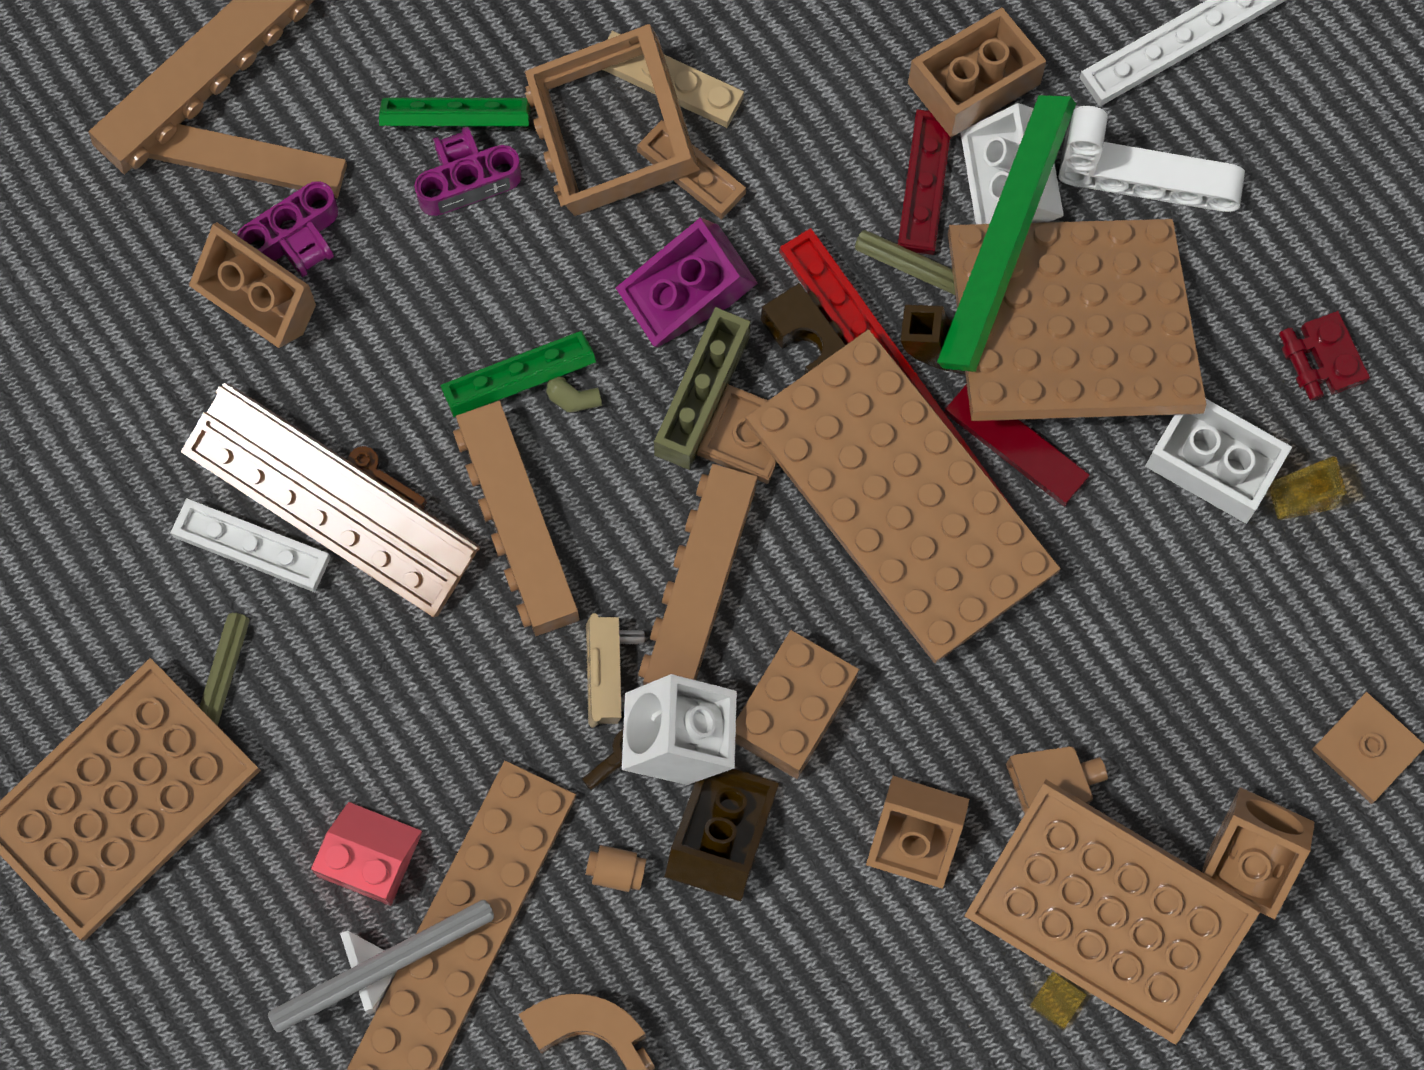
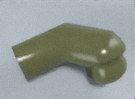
[546,376,602,413]

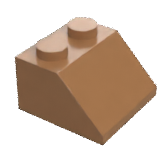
[866,776,970,889]

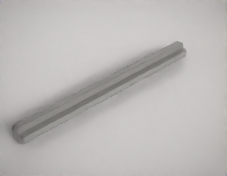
[268,900,494,1032]

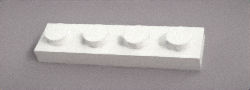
[170,498,331,592]

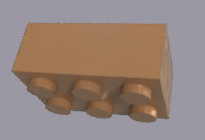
[908,8,1046,137]
[735,630,859,780]

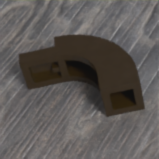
[900,305,966,375]

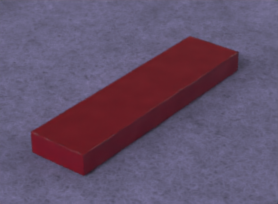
[898,109,950,255]
[944,384,1089,507]

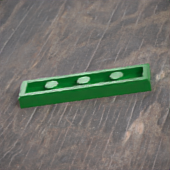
[379,98,531,126]
[440,331,596,417]

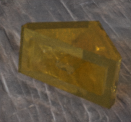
[1269,456,1347,520]

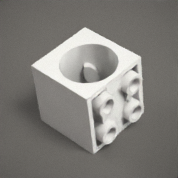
[622,674,737,785]

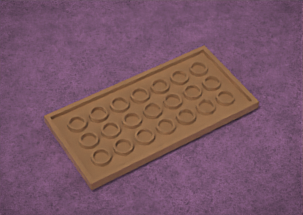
[745,329,1061,664]

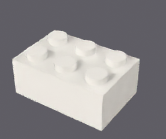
[1145,398,1292,524]

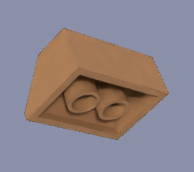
[189,222,316,348]

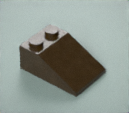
[664,769,779,902]

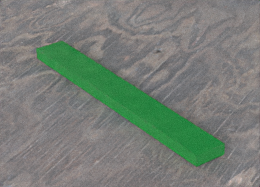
[937,95,1076,372]

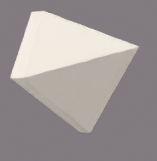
[340,931,397,1015]

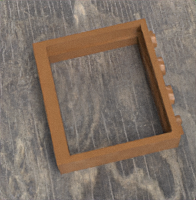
[525,24,700,216]

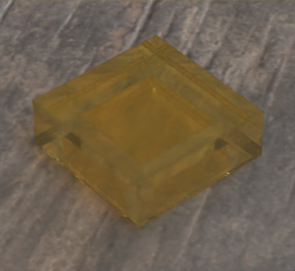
[1029,972,1086,1030]

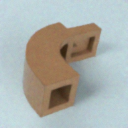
[518,994,655,1070]

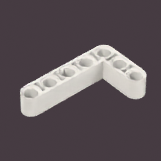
[1058,106,1245,212]

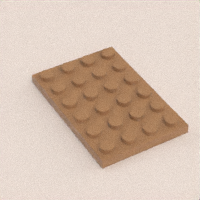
[0,658,261,941]
[964,779,1261,1045]

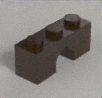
[761,283,846,375]

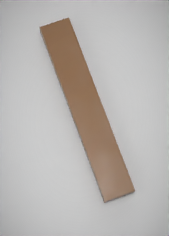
[148,124,347,198]

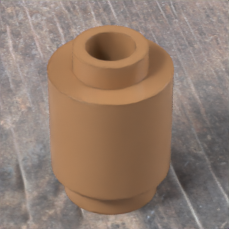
[585,845,646,892]

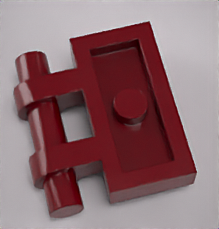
[1279,311,1370,402]

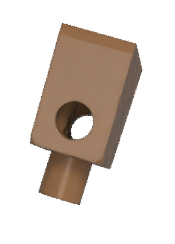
[1006,747,1108,815]

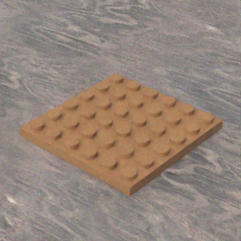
[948,219,1207,421]

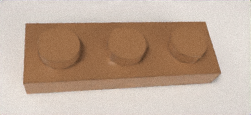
[637,120,746,220]

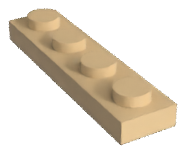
[603,30,744,128]

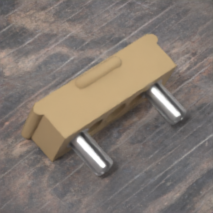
[586,613,645,728]

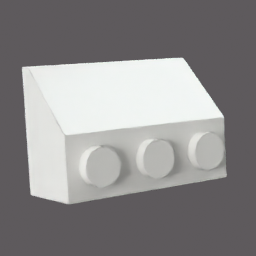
[960,103,1064,224]

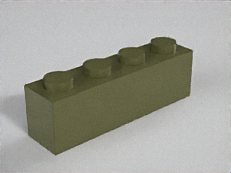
[654,307,751,470]

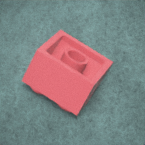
[311,802,422,906]

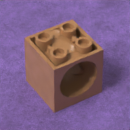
[1202,787,1315,919]

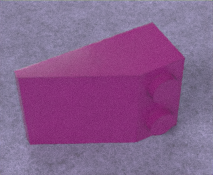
[616,217,758,348]

